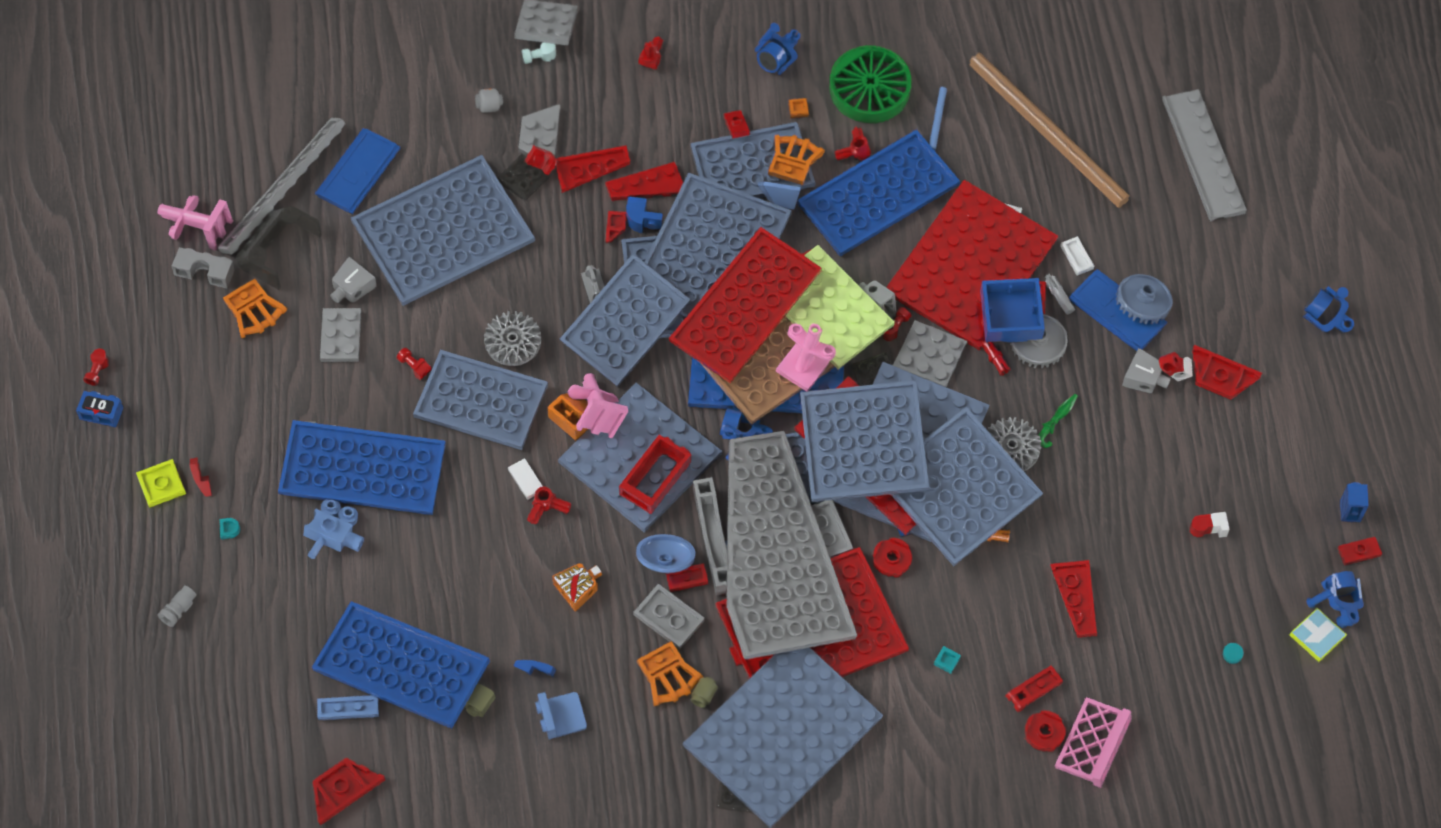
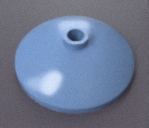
[636,534,695,573]

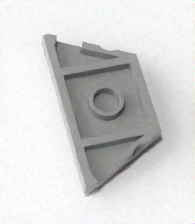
[519,105,560,156]

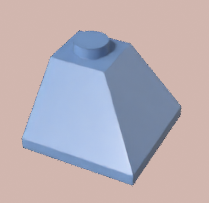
[758,182,801,210]

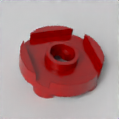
[873,538,912,578]
[1025,710,1066,752]

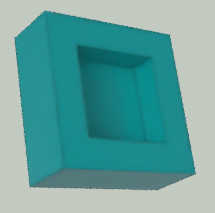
[934,646,961,674]

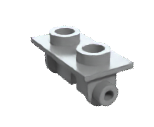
[581,265,604,303]

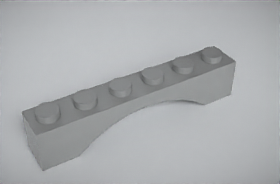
[693,477,727,596]

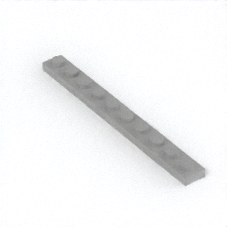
[217,118,345,255]

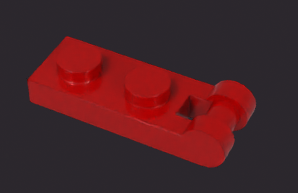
[1005,665,1063,712]

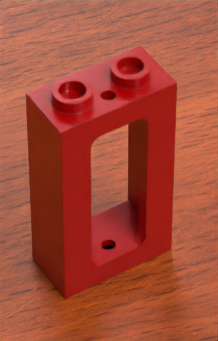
[619,434,691,514]

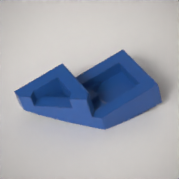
[513,660,556,677]

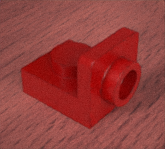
[525,145,557,175]

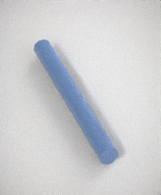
[929,87,947,151]

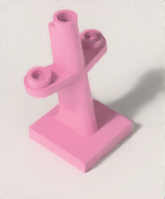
[158,195,233,251]
[776,324,836,392]
[568,373,628,438]

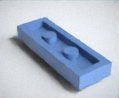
[317,695,379,720]

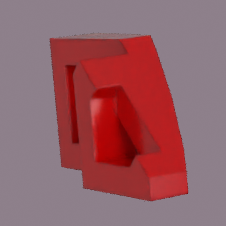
[605,211,627,243]
[189,457,212,497]

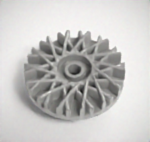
[484,311,541,366]
[1010,314,1068,368]
[987,417,1041,471]

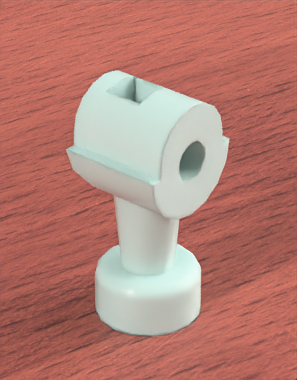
[522,42,556,64]

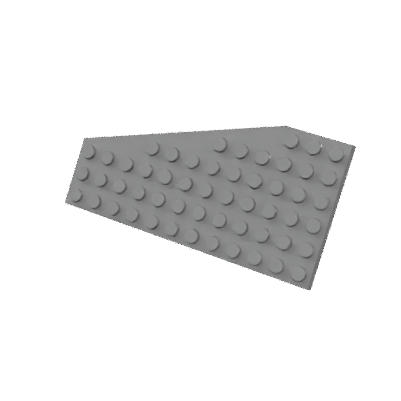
[727,431,857,659]

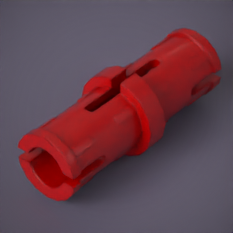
[981,341,1010,376]

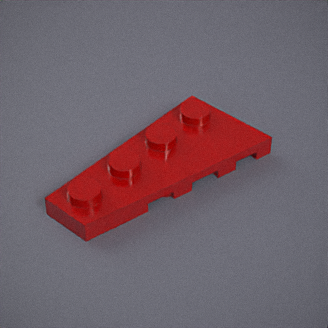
[556,145,630,193]
[605,162,683,201]
[1050,560,1097,638]

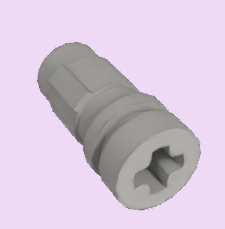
[158,586,197,627]

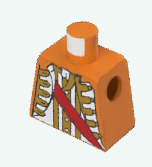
[552,563,602,611]

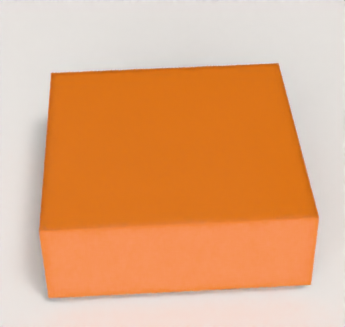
[788,98,809,118]

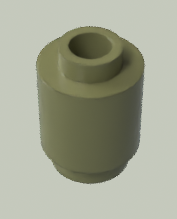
[691,677,718,708]

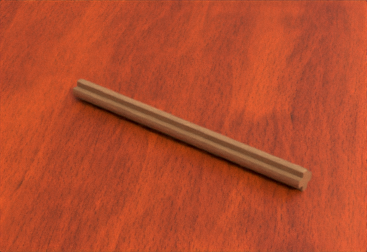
[969,53,1129,208]

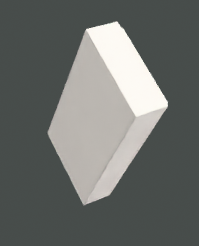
[1060,236,1094,275]
[508,458,543,500]

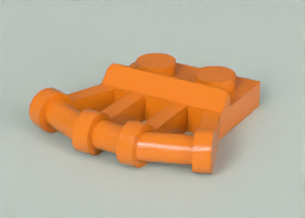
[768,135,825,185]
[223,279,287,338]
[637,641,704,706]

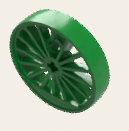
[829,45,912,123]

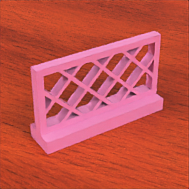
[1055,697,1131,788]

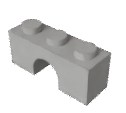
[172,247,235,288]

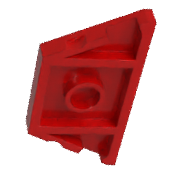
[1192,345,1262,400]
[312,758,385,826]

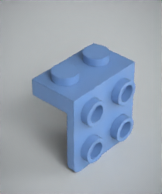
[535,692,587,739]

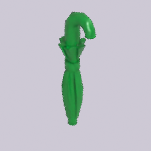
[1038,394,1078,448]

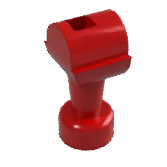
[882,307,912,341]
[396,347,432,380]
[83,348,109,386]

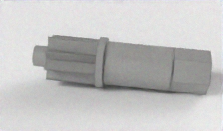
[1045,274,1075,315]

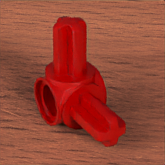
[638,36,664,70]
[835,127,871,160]
[527,486,572,525]

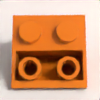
[548,393,588,441]

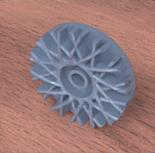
[1116,274,1173,324]

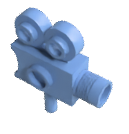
[303,500,364,559]

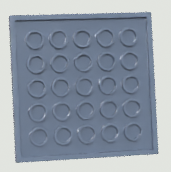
[800,381,929,502]
[558,383,722,533]
[891,407,1043,566]

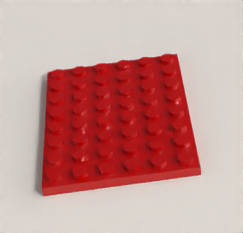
[886,180,1058,351]
[715,547,909,679]

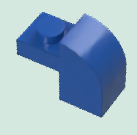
[626,196,663,233]

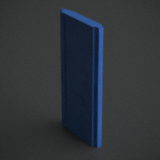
[315,128,401,214]
[1069,269,1167,351]

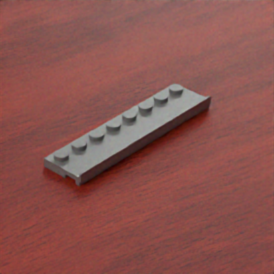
[1162,89,1246,222]

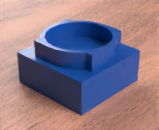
[980,278,1045,342]

